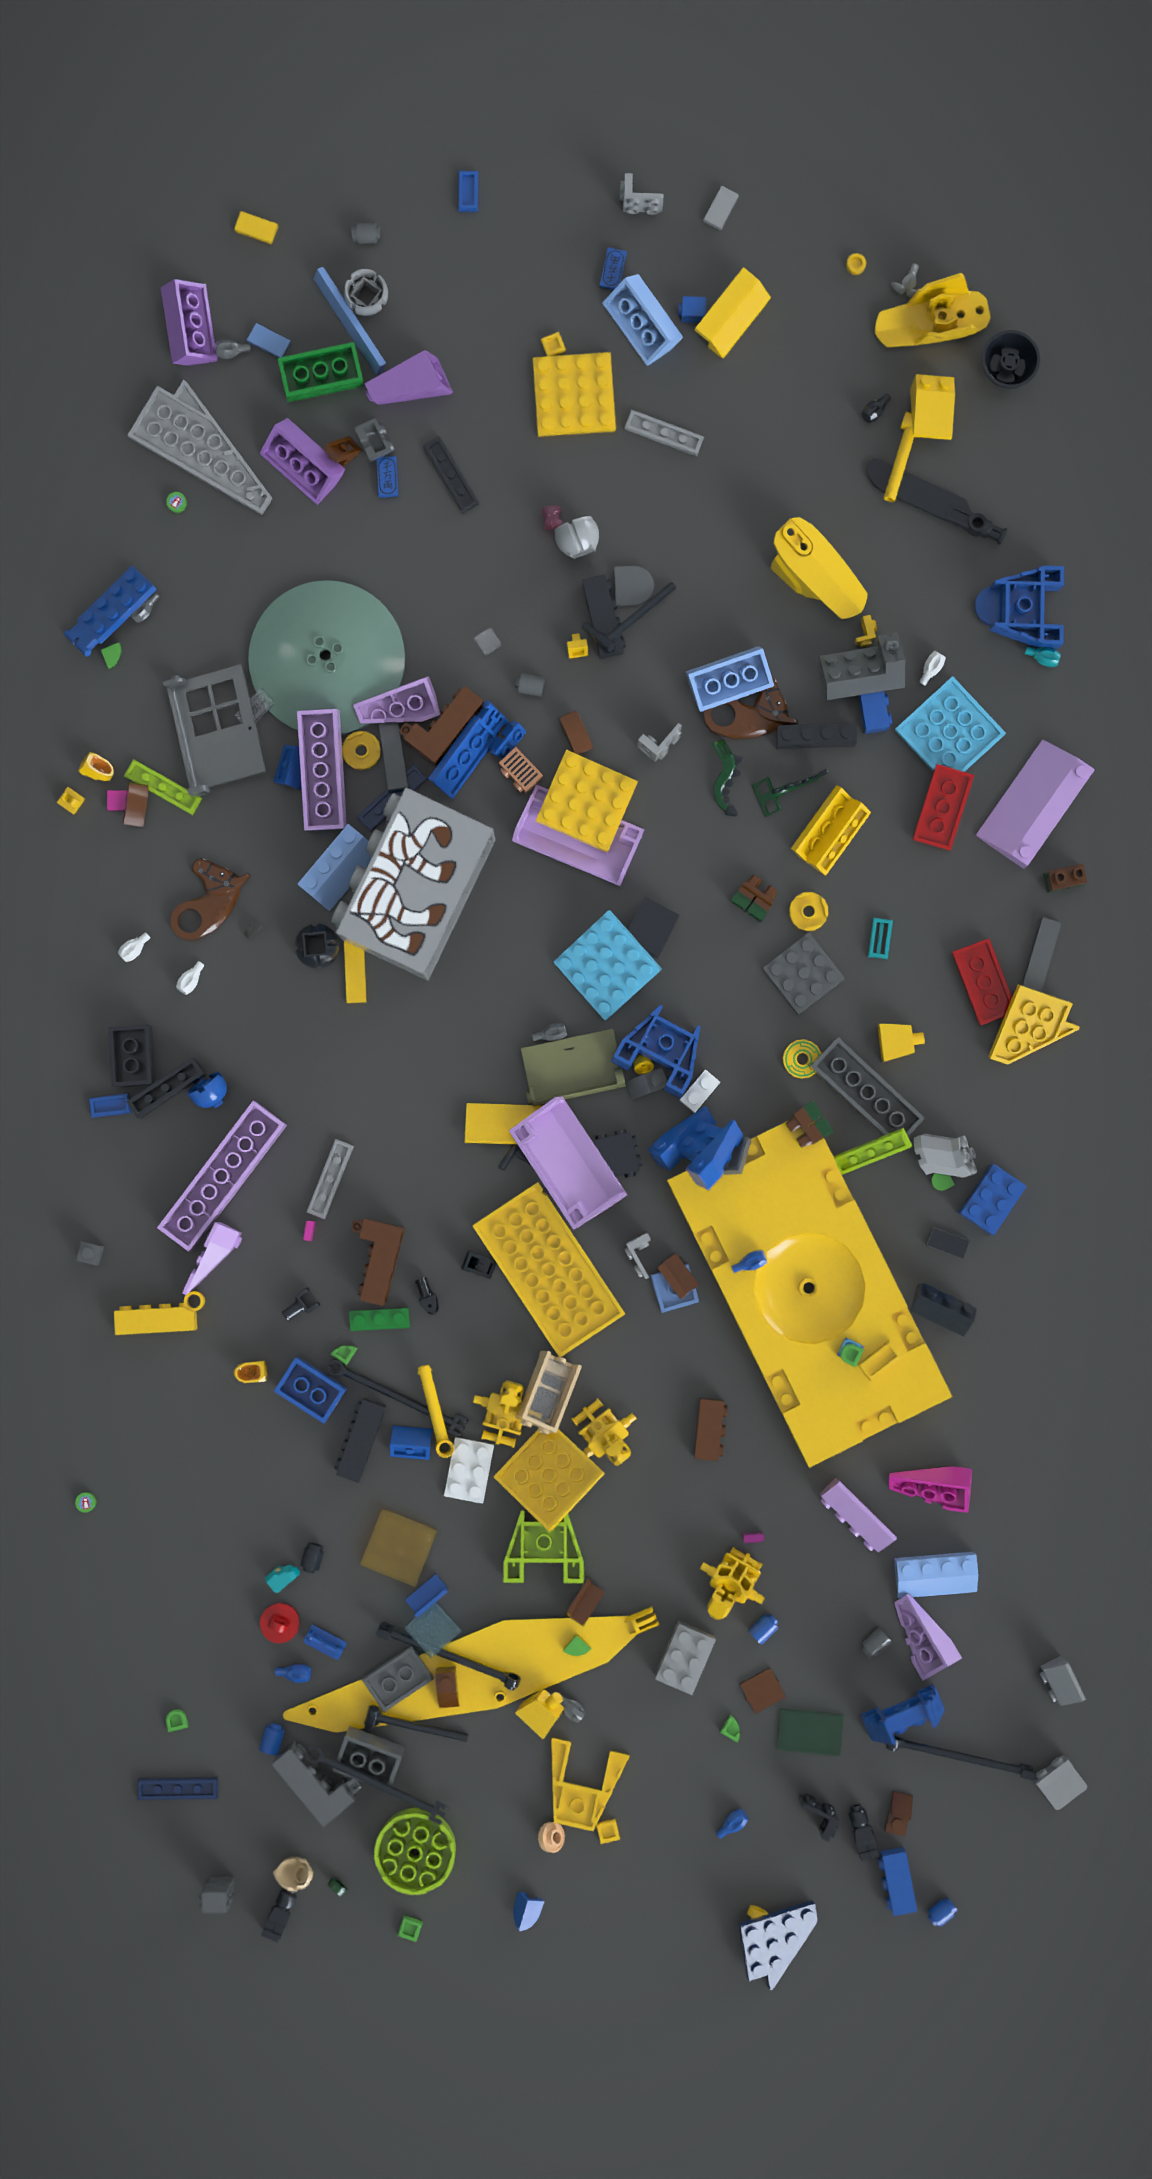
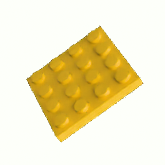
[533,352,616,437]
[535,750,638,853]
[494,1419,605,1532]

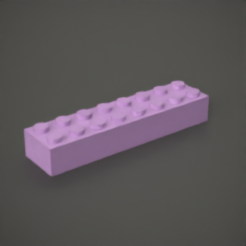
[157,1101,287,1252]

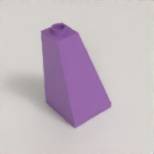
[365,350,453,405]

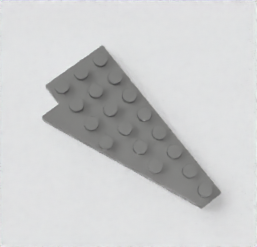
[127,380,272,516]

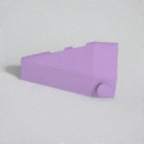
[353,676,441,723]
[182,1222,242,1295]
[894,1594,962,1681]

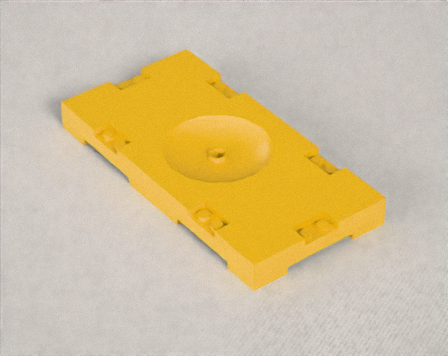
[666,1121,952,1468]

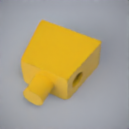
[877,1024,925,1062]
[515,1690,564,1739]

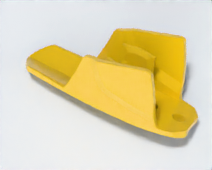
[875,273,991,348]
[771,517,868,619]

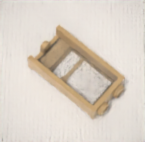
[515,1351,582,1435]

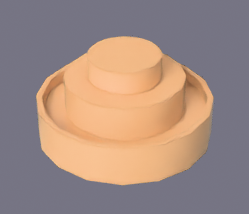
[538,1822,565,1853]

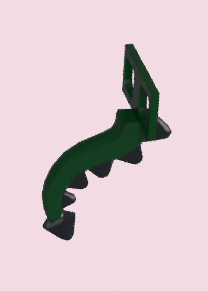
[711,740,743,816]
[752,769,829,817]

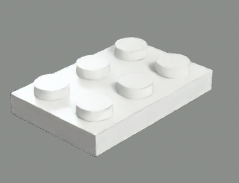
[444,1437,494,1504]

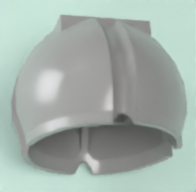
[344,269,388,316]
[554,516,599,559]

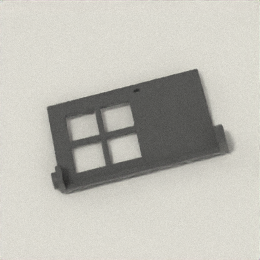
[163,664,267,797]

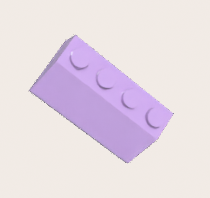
[819,1477,897,1552]

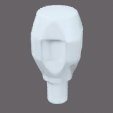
[919,651,946,686]
[118,932,151,962]
[176,961,204,995]

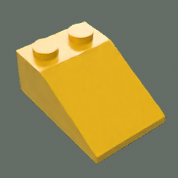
[910,374,955,440]

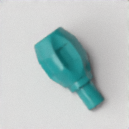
[1025,647,1061,667]

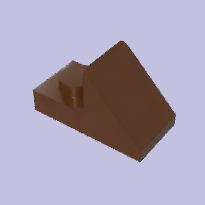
[323,436,362,467]
[884,1791,913,1837]

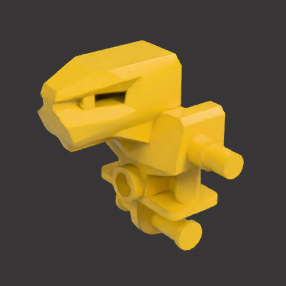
[473,1380,542,1448]
[571,1398,637,1466]
[700,1546,765,1620]

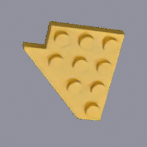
[988,984,1080,1064]

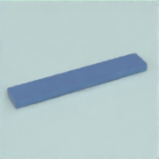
[313,267,386,376]

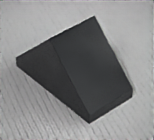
[461,1250,496,1279]

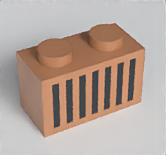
[499,747,543,794]

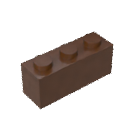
[694,1398,728,1461]

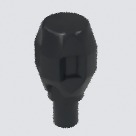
[861,393,891,423]

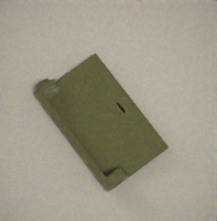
[521,1029,626,1106]

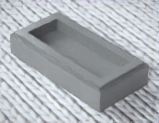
[703,186,739,231]

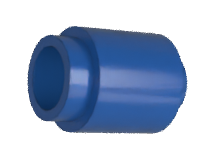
[927,1897,958,1927]

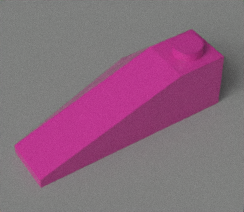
[889,1466,972,1513]

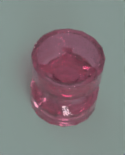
[542,505,562,530]

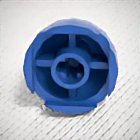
[187,1071,227,1108]

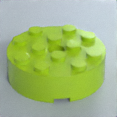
[374,1808,456,1895]

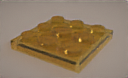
[360,1508,438,1587]

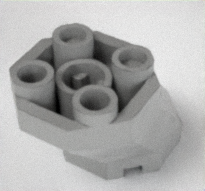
[914,1134,977,1177]

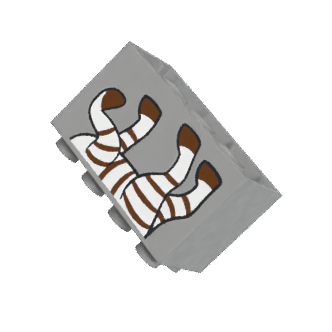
[331,788,496,981]

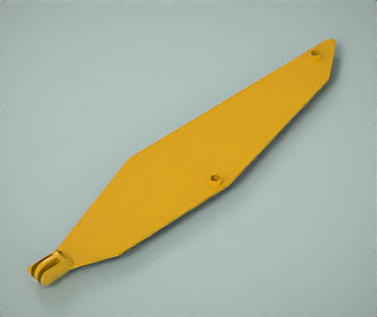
[283,1607,660,1733]

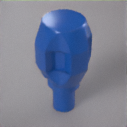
[731,1250,768,1273]
[275,1664,311,1683]
[716,1809,749,1839]

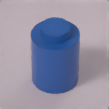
[748,1614,779,1645]
[259,1723,285,1755]

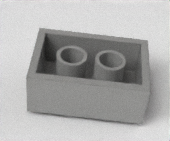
[655,1620,716,1695]

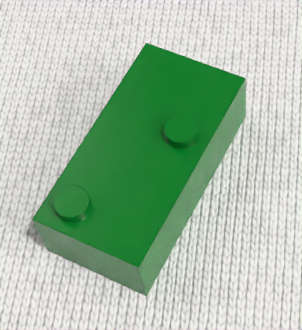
[277,342,363,403]

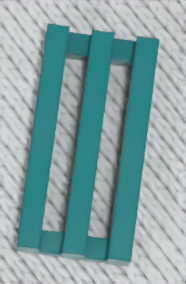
[868,918,893,960]

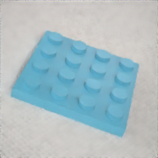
[895,676,1006,772]
[554,910,662,1021]

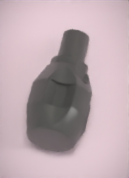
[215,339,250,359]
[130,592,160,623]
[532,1022,567,1041]
[557,1692,585,1723]

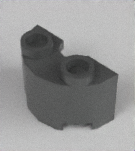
[354,418,395,462]

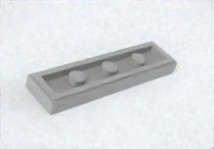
[624,409,704,457]
[307,1139,354,1219]

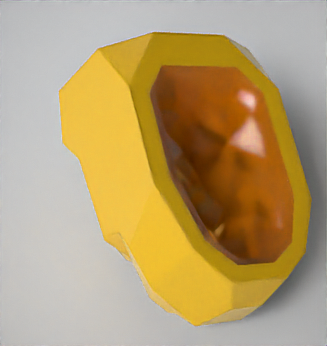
[78,752,114,781]
[233,1360,267,1383]

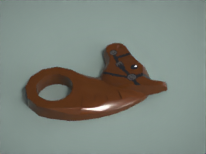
[703,676,798,739]
[170,858,250,941]

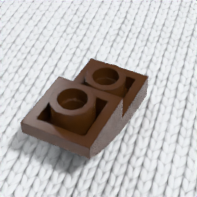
[558,710,593,755]
[122,782,149,827]

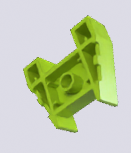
[504,1510,584,1583]

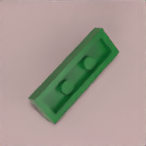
[349,1308,410,1331]

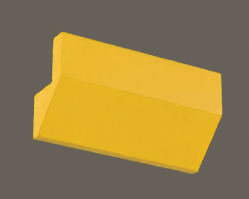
[695,267,771,359]
[791,785,871,876]

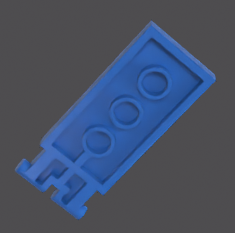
[64,566,157,657]
[428,700,508,799]

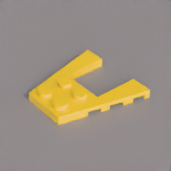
[551,1737,630,1831]

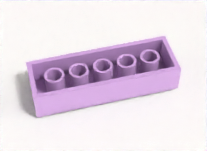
[297,709,347,831]

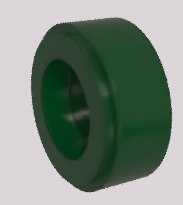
[327,1878,347,1897]

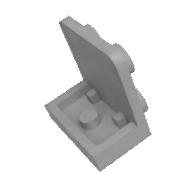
[619,173,664,215]
[1034,1755,1087,1810]

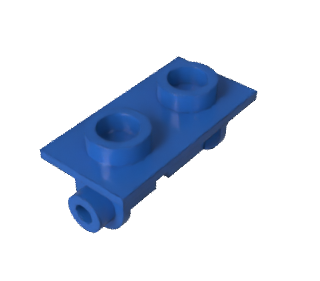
[489,720,527,760]
[303,1624,347,1660]

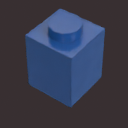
[678,296,706,323]

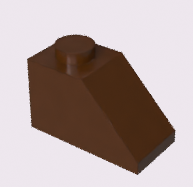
[435,1666,459,1708]

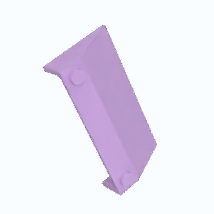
[975,740,1095,869]
[512,785,644,886]
[509,1096,627,1230]

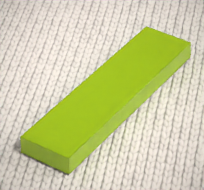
[124,759,202,815]
[833,1128,912,1175]

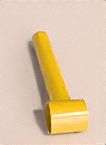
[884,412,914,502]
[417,1364,454,1458]

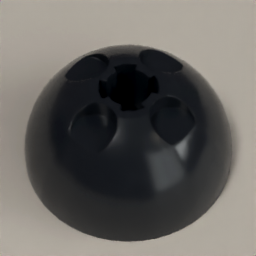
[982,330,1040,389]

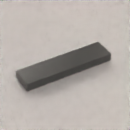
[379,722,408,791]
[1022,917,1062,992]

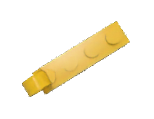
[114,1291,205,1335]

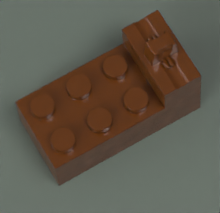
[399,686,484,768]
[351,1218,405,1306]

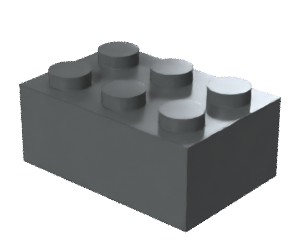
[333,1726,405,1786]

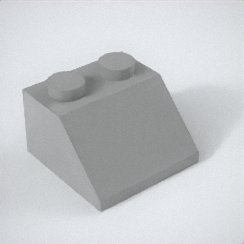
[1039,1656,1086,1706]

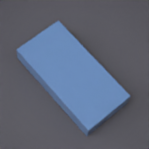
[247,323,291,358]

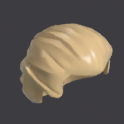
[273,1857,313,1892]

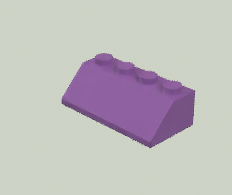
[161,279,217,366]
[259,418,345,505]

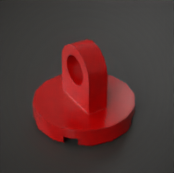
[260,1602,300,1643]

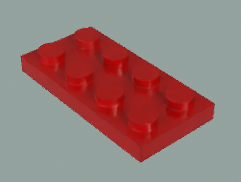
[913,764,974,851]
[952,938,1012,1026]

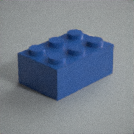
[958,1164,1027,1236]
[274,1356,348,1424]

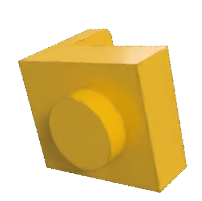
[854,615,877,647]

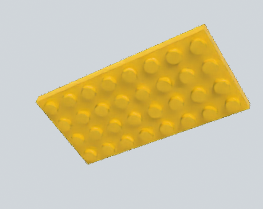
[472,1182,625,1357]

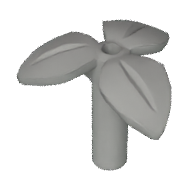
[891,264,919,298]

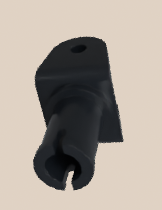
[415,1277,439,1315]
[281,1287,321,1322]

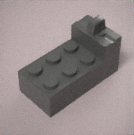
[819,632,905,700]
[272,1741,362,1827]

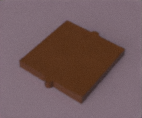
[740,1668,786,1714]

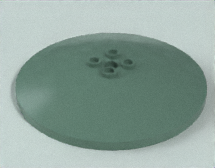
[248,580,405,736]

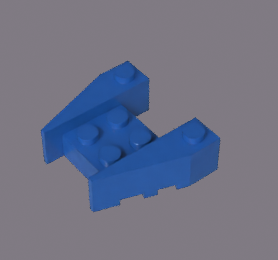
[989,566,1064,649]
[611,1005,701,1099]
[648,1106,744,1190]
[860,1684,945,1745]

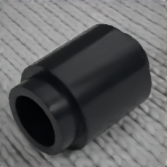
[300,1542,324,1573]

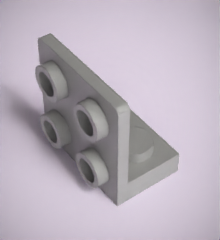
[637,723,682,762]
[624,1232,651,1279]

